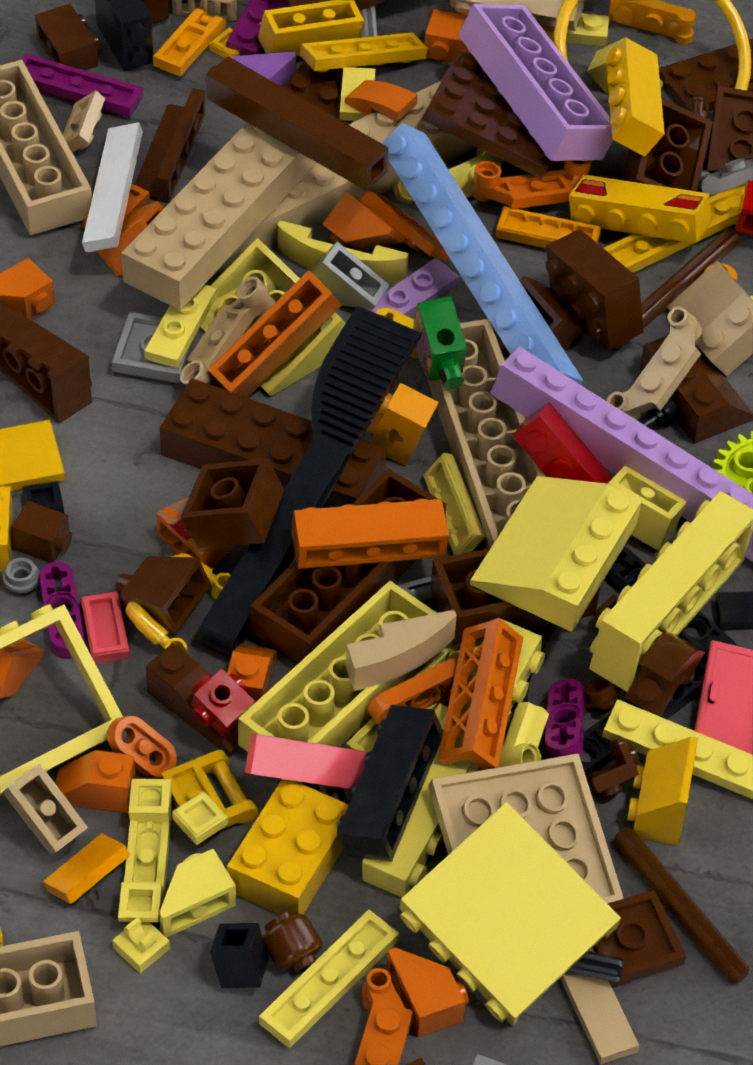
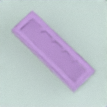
[365,258,460,318]

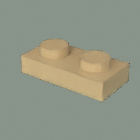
[63,90,105,153]

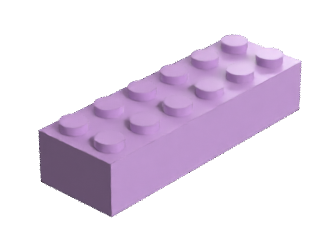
[458,4,613,161]

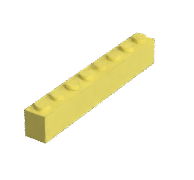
[362,619,545,898]

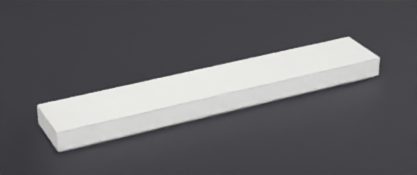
[82,122,143,252]

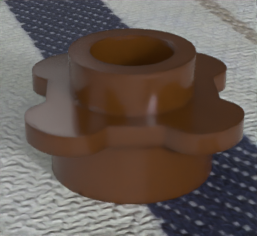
[585,677,625,711]

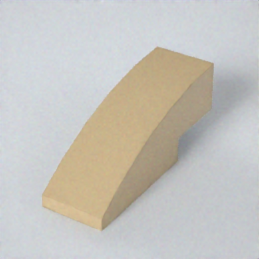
[346,610,457,691]

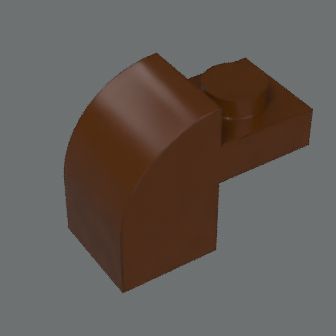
[625,632,705,717]

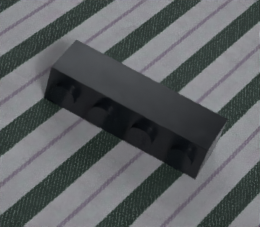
[337,705,443,862]

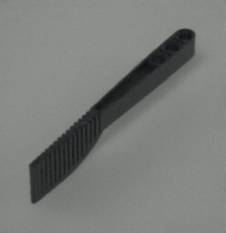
[197,305,422,657]

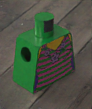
[413,296,467,389]

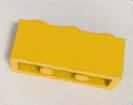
[258,0,364,56]

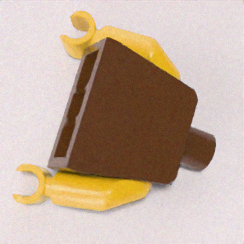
[116,553,231,654]

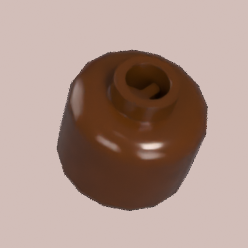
[263,910,322,974]

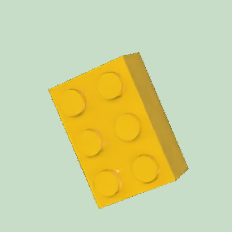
[227,779,348,915]

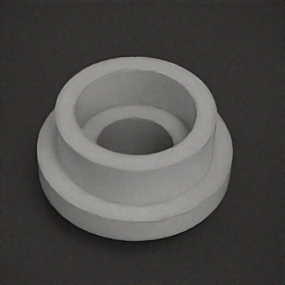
[3,558,40,593]

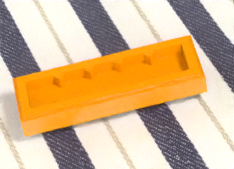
[495,206,601,248]

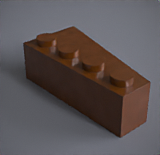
[0,301,92,424]

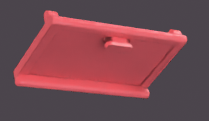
[694,640,753,755]

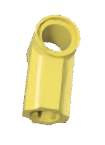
[499,702,549,767]

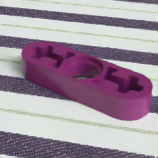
[39,562,85,659]
[545,679,586,758]

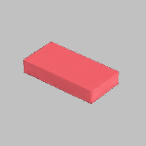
[81,591,130,664]

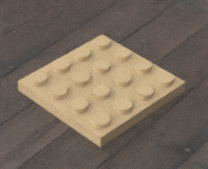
[428,753,624,904]

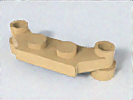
[180,276,276,388]
[607,307,702,420]

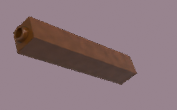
[206,56,388,191]

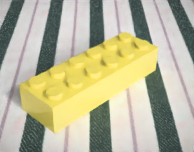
[589,490,753,692]
[238,581,436,783]

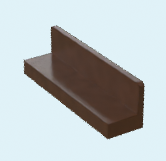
[135,88,205,203]

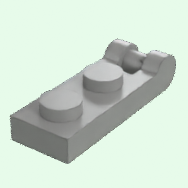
[698,158,753,195]

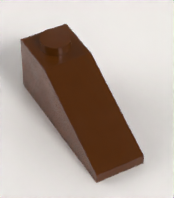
[146,643,241,757]

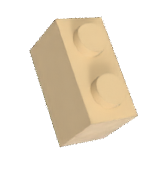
[2,764,88,855]

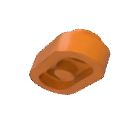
[107,716,177,778]

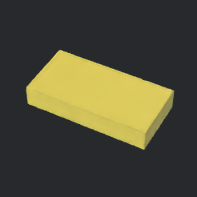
[340,67,376,121]

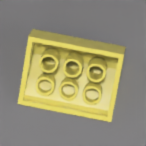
[200,238,346,396]
[470,476,642,632]

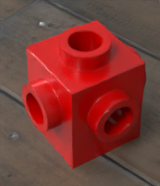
[191,668,255,737]

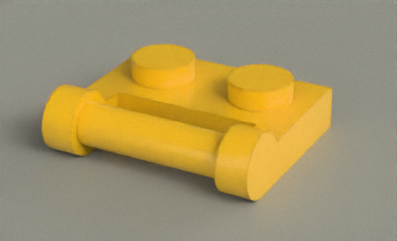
[161,750,259,831]

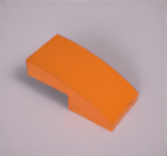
[345,80,418,122]

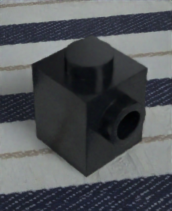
[210,923,269,988]

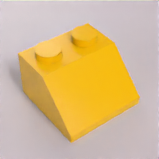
[627,737,698,846]

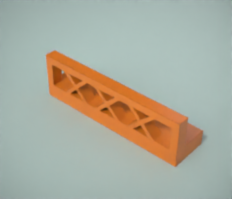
[437,618,523,770]

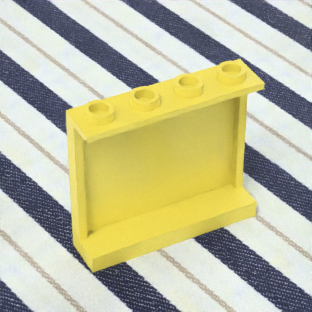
[399,802,621,1027]

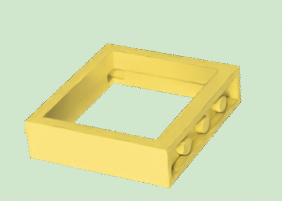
[0,604,125,796]

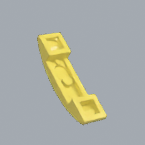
[277,220,409,284]
[118,779,172,922]

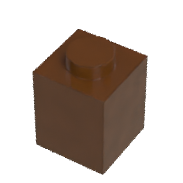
[11,501,72,563]

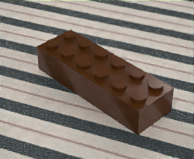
[160,378,387,508]
[250,468,447,663]

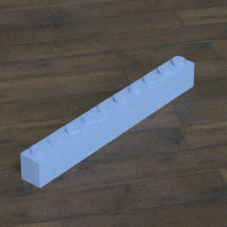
[382,123,584,385]

